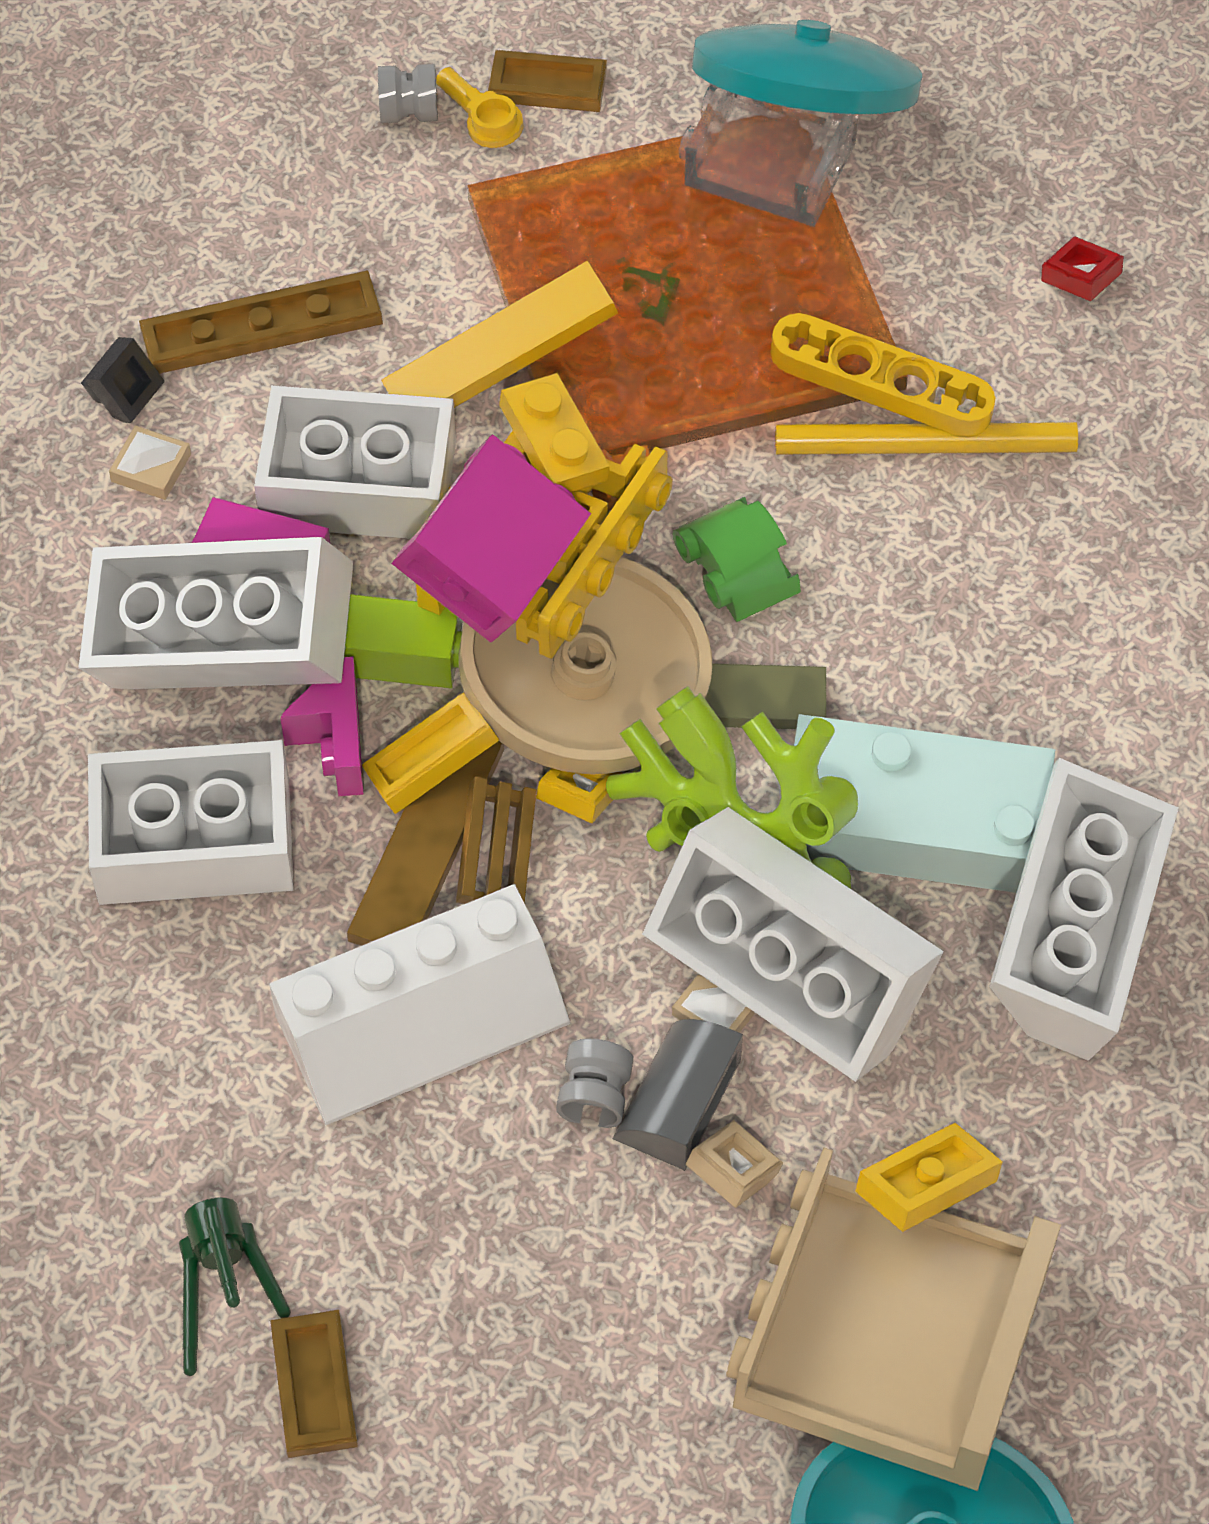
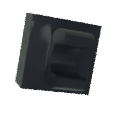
[81,337,165,423]

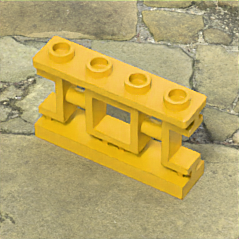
[416,430,673,659]

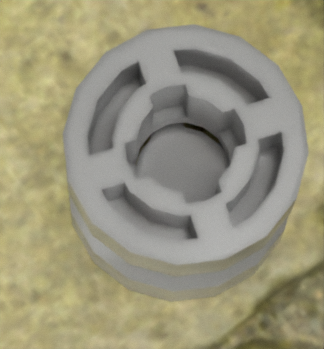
[378,64,438,123]
[556,1039,634,1128]

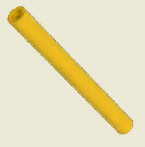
[775,422,1078,455]

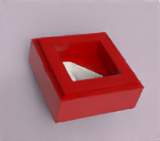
[1041,236,1124,302]

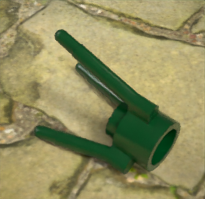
[179,1197,291,1376]

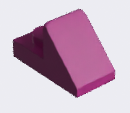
[280,657,364,797]

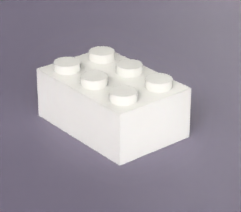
[254,385,456,539]
[88,740,294,905]

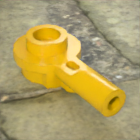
[436,67,524,148]

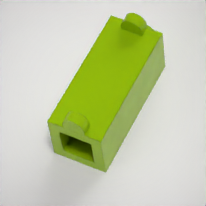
[344,594,463,689]

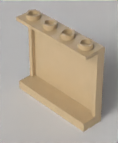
[726,1147,1061,1491]

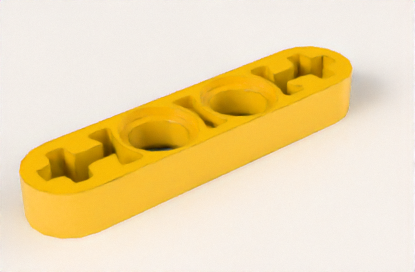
[770,313,996,437]

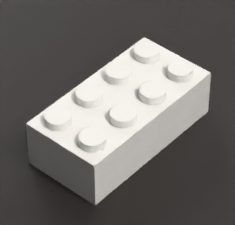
[79,537,353,689]
[642,807,944,1082]

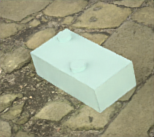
[794,714,1055,893]

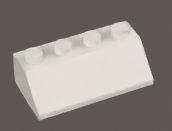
[989,758,1179,1061]
[269,884,570,1125]

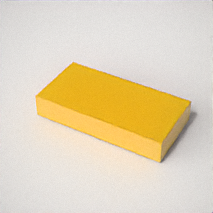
[362,692,499,814]

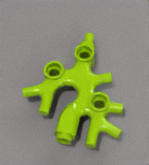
[606,686,858,889]

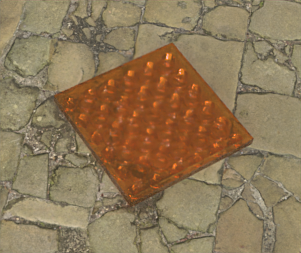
[467,110,908,455]

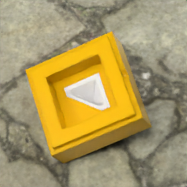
[536,768,622,824]

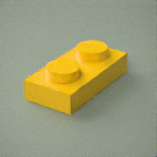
[499,373,610,492]
[855,1123,1003,1232]

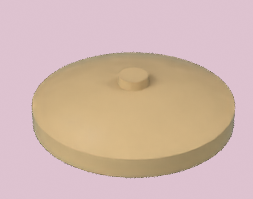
[459,557,712,774]

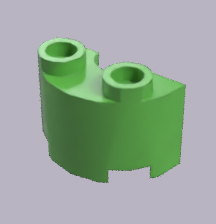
[672,497,801,622]

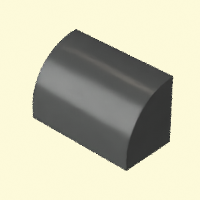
[612,1019,743,1171]

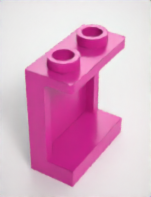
[391,434,591,643]

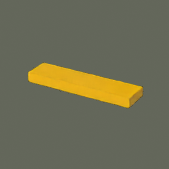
[381,261,618,408]

